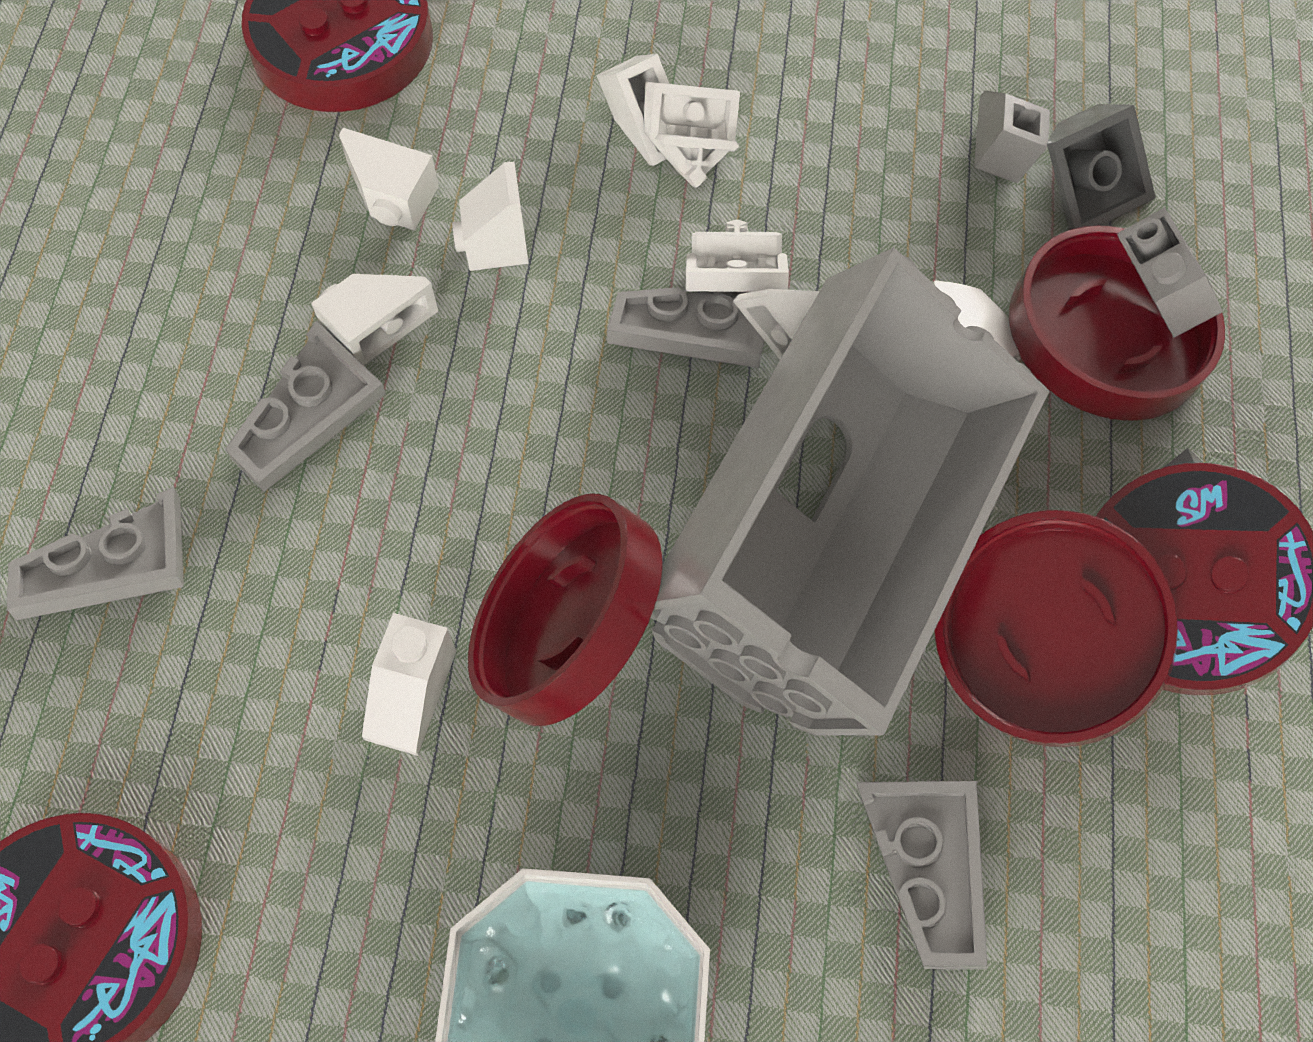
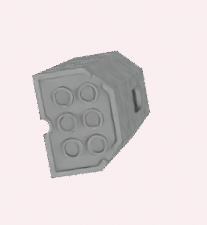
[651,247,1049,735]

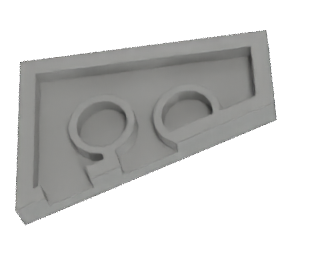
[607,287,764,368]
[225,321,386,492]
[7,487,184,620]
[856,781,987,970]

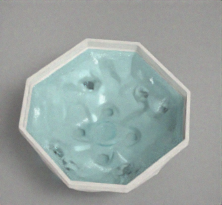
[435,868,710,1042]

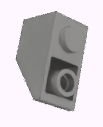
[974,90,1050,183]
[1117,207,1223,337]

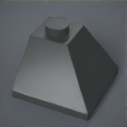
[1047,104,1156,230]

